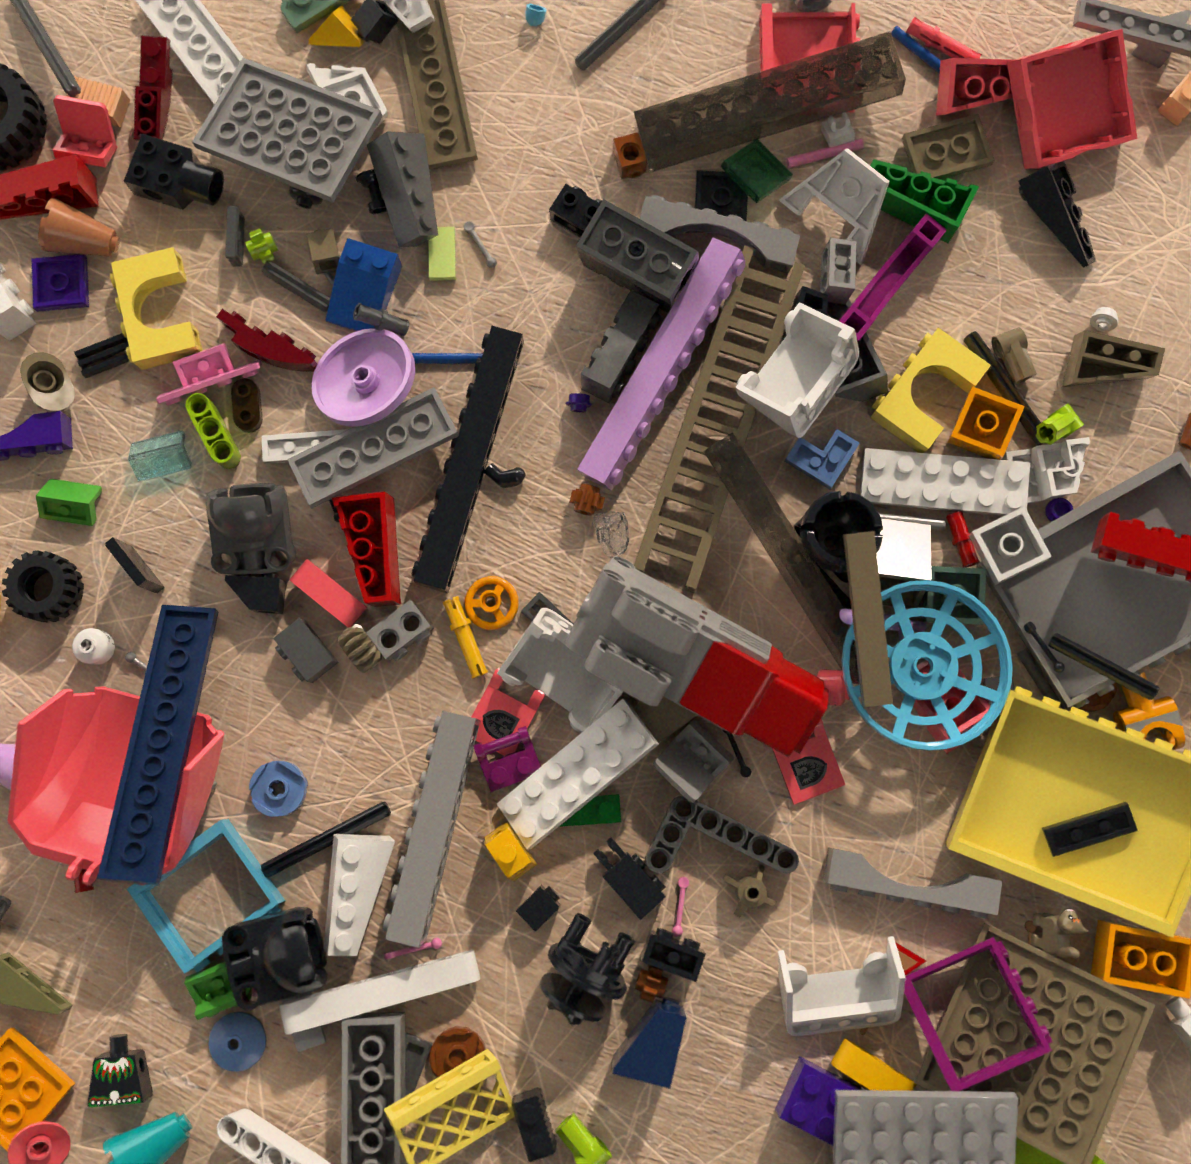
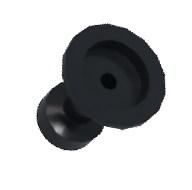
[355,169,387,214]

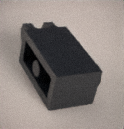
[593,837,666,920]

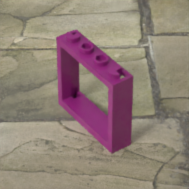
[904,937,1053,1091]

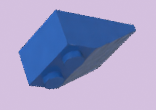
[326,238,402,331]

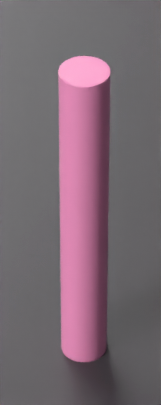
[786,138,864,168]

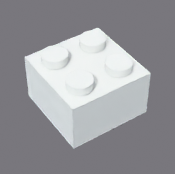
[969,506,1052,585]

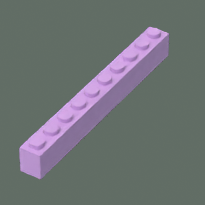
[577,237,745,491]

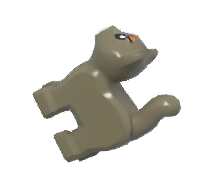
[1031,909,1088,959]

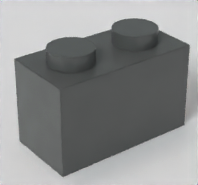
[273,617,339,683]

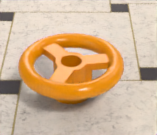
[464,576,519,630]

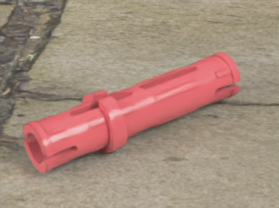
[906,17,982,59]

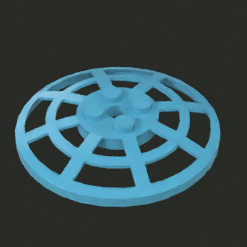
[842,580,1013,751]

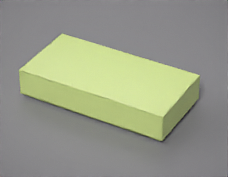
[428,227,456,281]

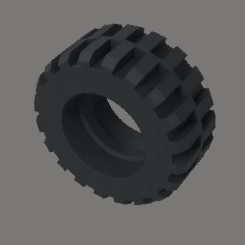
[0,63,47,171]

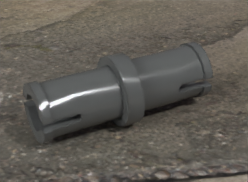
[353,303,409,336]

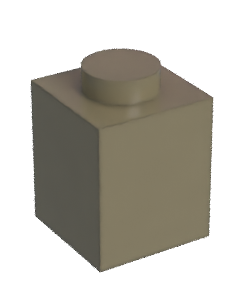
[306,228,340,274]

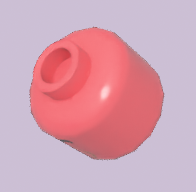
[817,669,850,706]

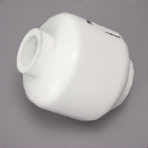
[72,628,115,665]

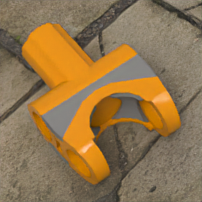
[1113,672,1185,750]

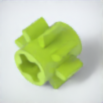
[245,228,278,264]

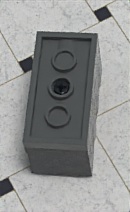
[576,199,699,313]

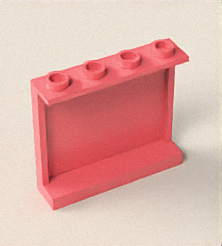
[759,3,862,112]

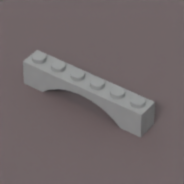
[640,195,800,273]
[823,847,1002,919]

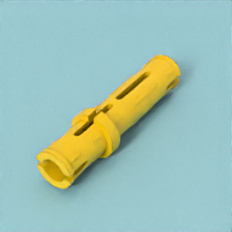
[442,596,489,679]

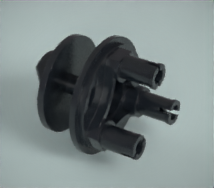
[540,913,635,1025]

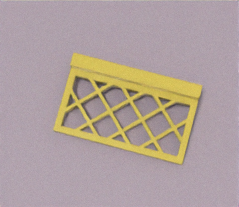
[384,1049,515,1164]

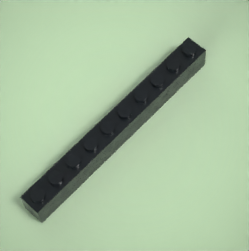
[411,326,524,593]

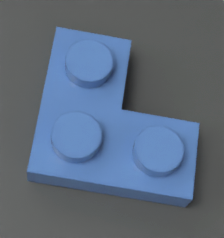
[784,429,860,489]

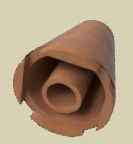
[38,198,120,257]

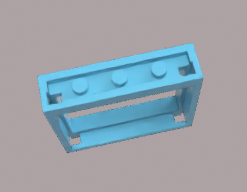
[127,819,285,974]

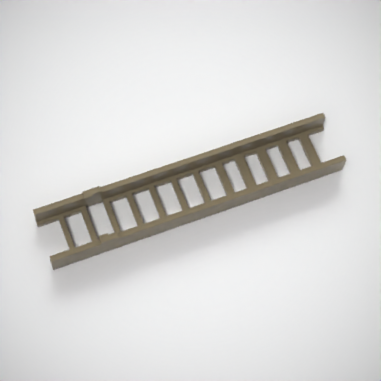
[634,245,805,593]

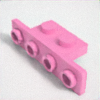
[156,343,262,405]

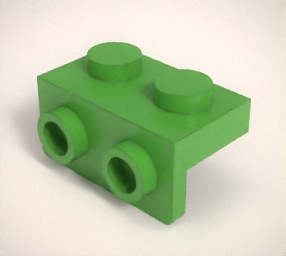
[184,962,253,1020]

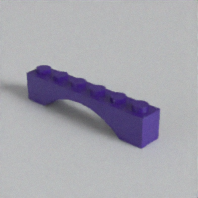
[0,411,73,461]

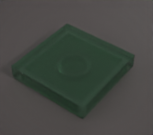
[721,139,793,204]

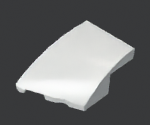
[1002,437,1090,504]

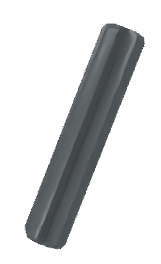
[262,261,330,312]

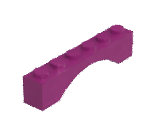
[838,213,947,342]

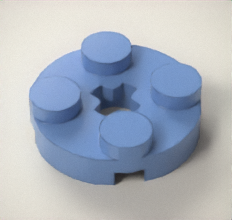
[249,761,308,817]

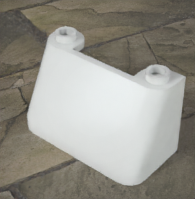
[735,302,859,438]
[497,608,623,733]

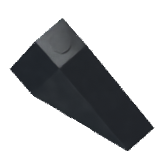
[1019,161,1096,268]

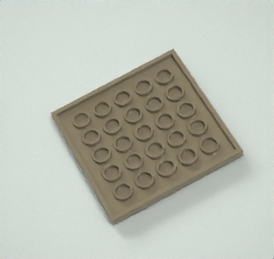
[915,923,1155,1164]

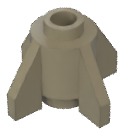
[723,863,776,918]

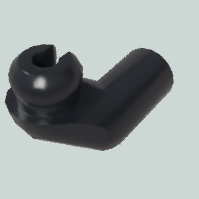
[484,463,526,488]

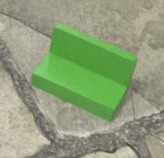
[36,479,102,526]

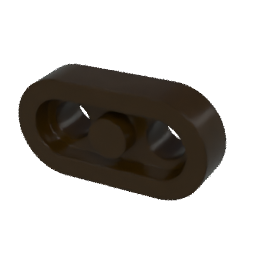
[231,378,263,433]

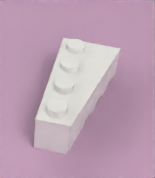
[0,262,36,341]
[324,834,395,956]

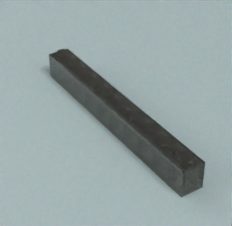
[704,432,860,684]

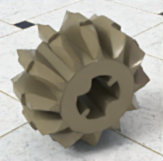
[337,624,382,672]

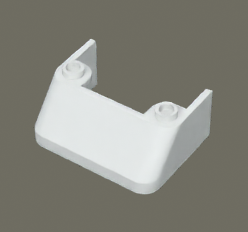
[778,936,905,1036]

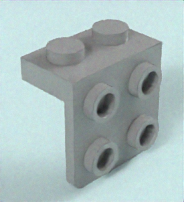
[653,719,735,802]

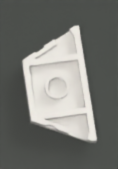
[307,63,387,128]

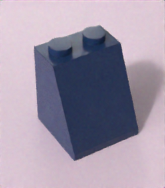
[612,997,687,1089]

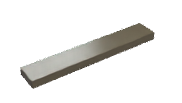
[843,531,893,707]

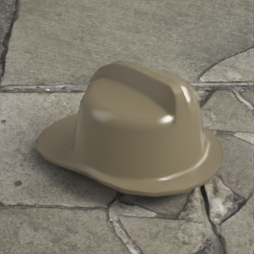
[20,352,75,412]

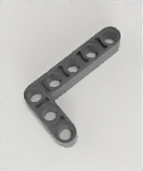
[645,795,799,873]

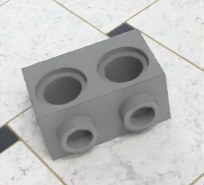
[820,238,857,304]
[366,599,434,661]

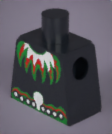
[88,1034,153,1107]

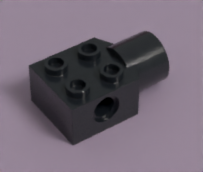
[124,134,224,210]

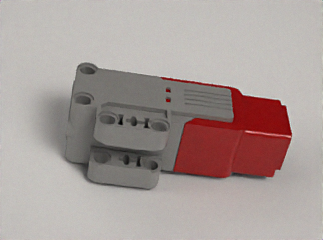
[565,556,829,757]

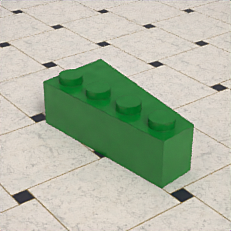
[870,159,979,243]

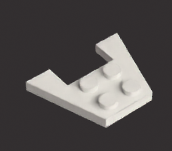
[779,148,890,264]

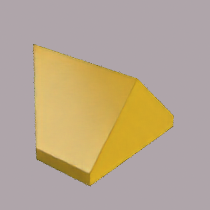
[308,5,365,47]

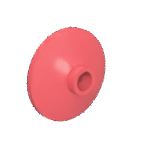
[7,1122,71,1164]

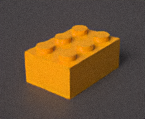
[1091,920,1191,999]

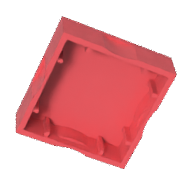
[1007,29,1138,169]

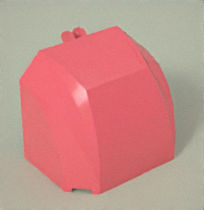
[7,686,224,886]

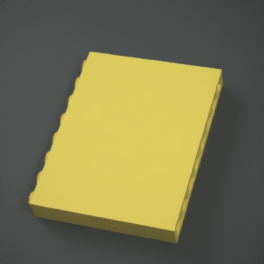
[946,686,1191,938]

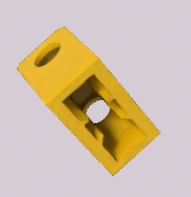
[484,821,538,881]

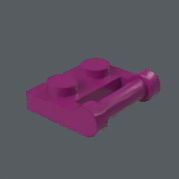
[473,726,541,792]

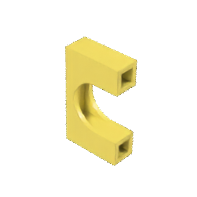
[110,247,203,370]
[870,328,991,453]

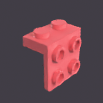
[52,95,117,167]

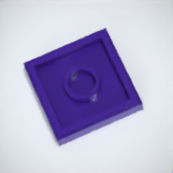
[31,254,89,312]

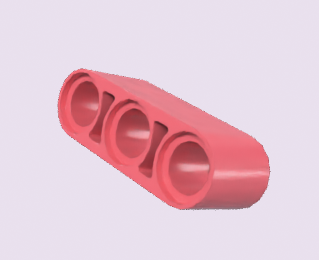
[289,559,368,628]

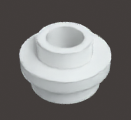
[1090,307,1119,332]

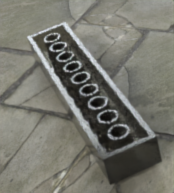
[633,31,906,173]

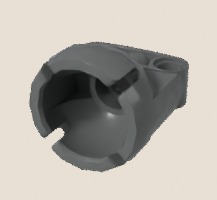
[205,483,296,575]

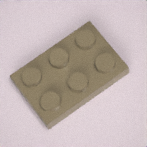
[902,114,995,180]

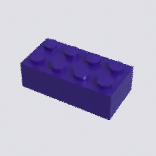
[775,1056,864,1146]

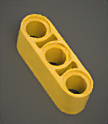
[830,1038,917,1091]

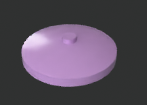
[312,328,415,427]

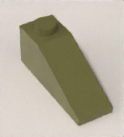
[0,952,73,1015]

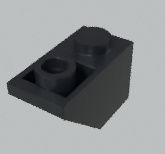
[225,573,286,614]

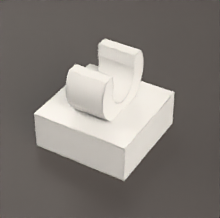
[821,112,855,147]

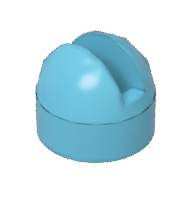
[525,4,547,26]

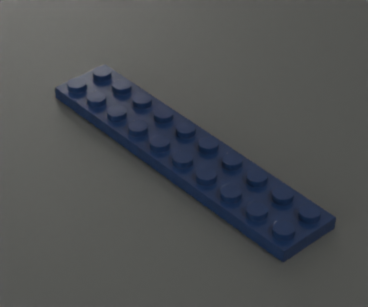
[97,605,219,885]

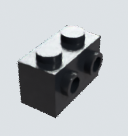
[549,184,602,238]
[641,928,706,982]

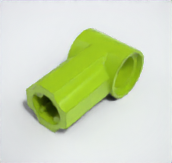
[1035,403,1084,445]
[555,1113,612,1164]

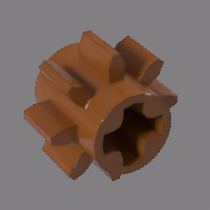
[569,484,605,516]
[634,965,668,1003]

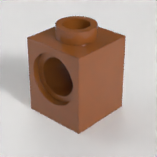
[613,132,647,179]

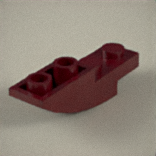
[134,36,173,141]
[216,308,317,372]

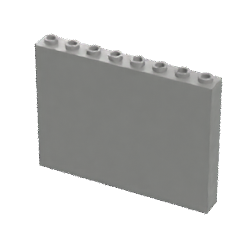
[977,450,1191,708]

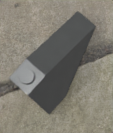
[827,299,888,402]

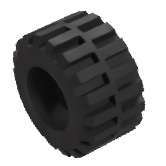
[2,550,84,623]

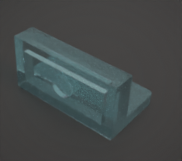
[128,431,192,482]

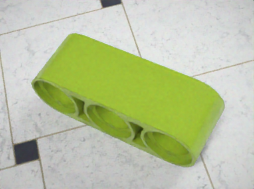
[185,393,241,469]

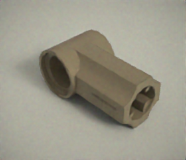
[991,327,1037,384]

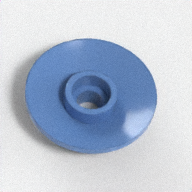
[209,1012,266,1072]

